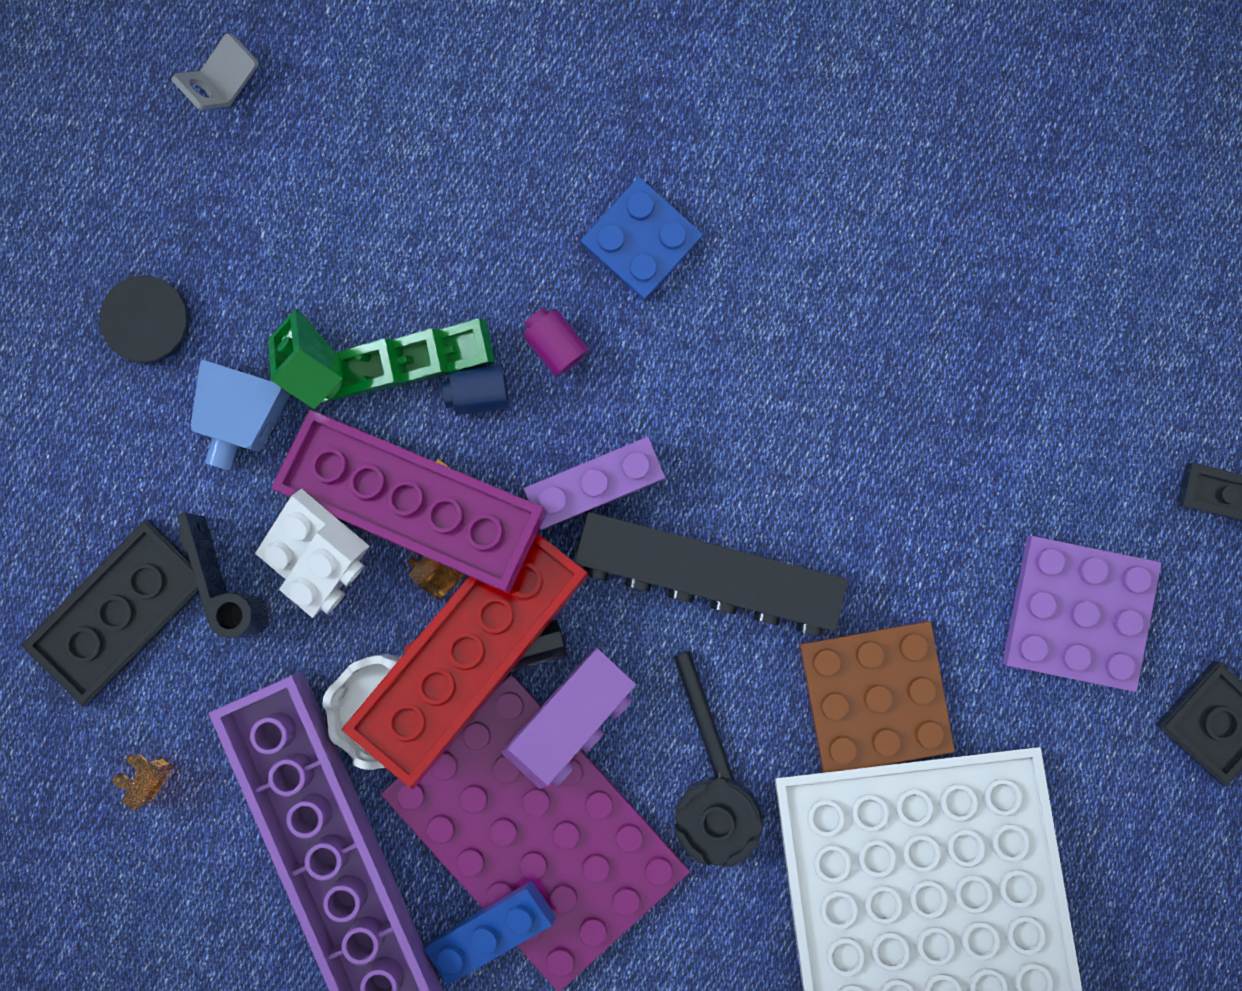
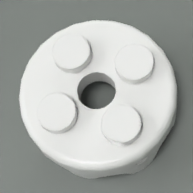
[323,654,401,770]

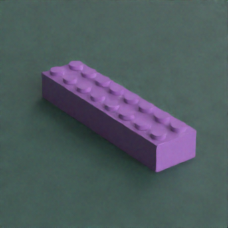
[208,671,443,991]

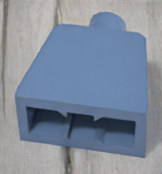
[191,359,290,471]

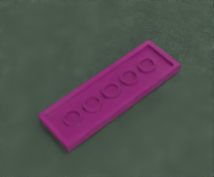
[271,410,547,594]

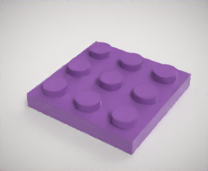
[1002,536,1162,692]

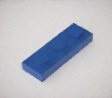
[423,881,557,985]

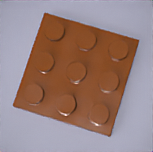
[799,621,955,773]

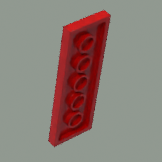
[341,533,588,789]

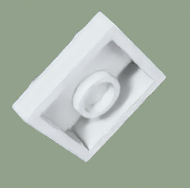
[255,489,370,618]

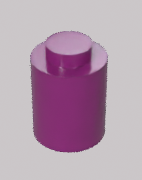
[523,308,590,378]

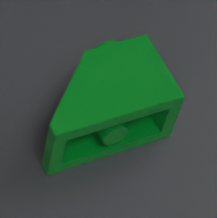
[268,308,343,410]

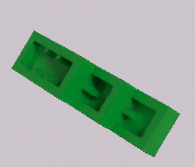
[321,318,495,403]

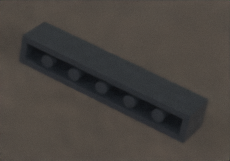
[575,512,849,637]

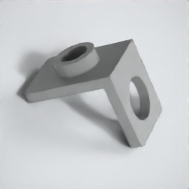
[171,33,259,110]

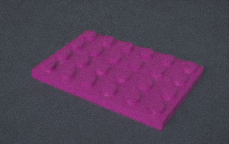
[380,673,690,991]

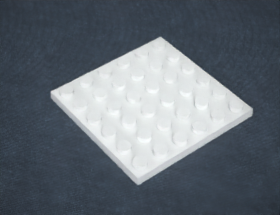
[774,747,1082,991]

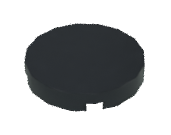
[99,275,191,364]
[675,777,764,867]

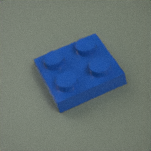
[580,176,703,302]

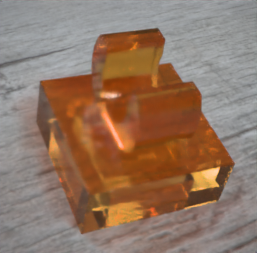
[408,557,464,600]
[112,753,175,811]

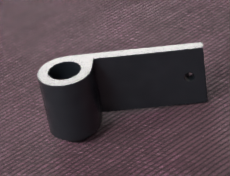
[177,512,269,638]

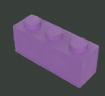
[523,437,665,530]
[501,648,637,789]

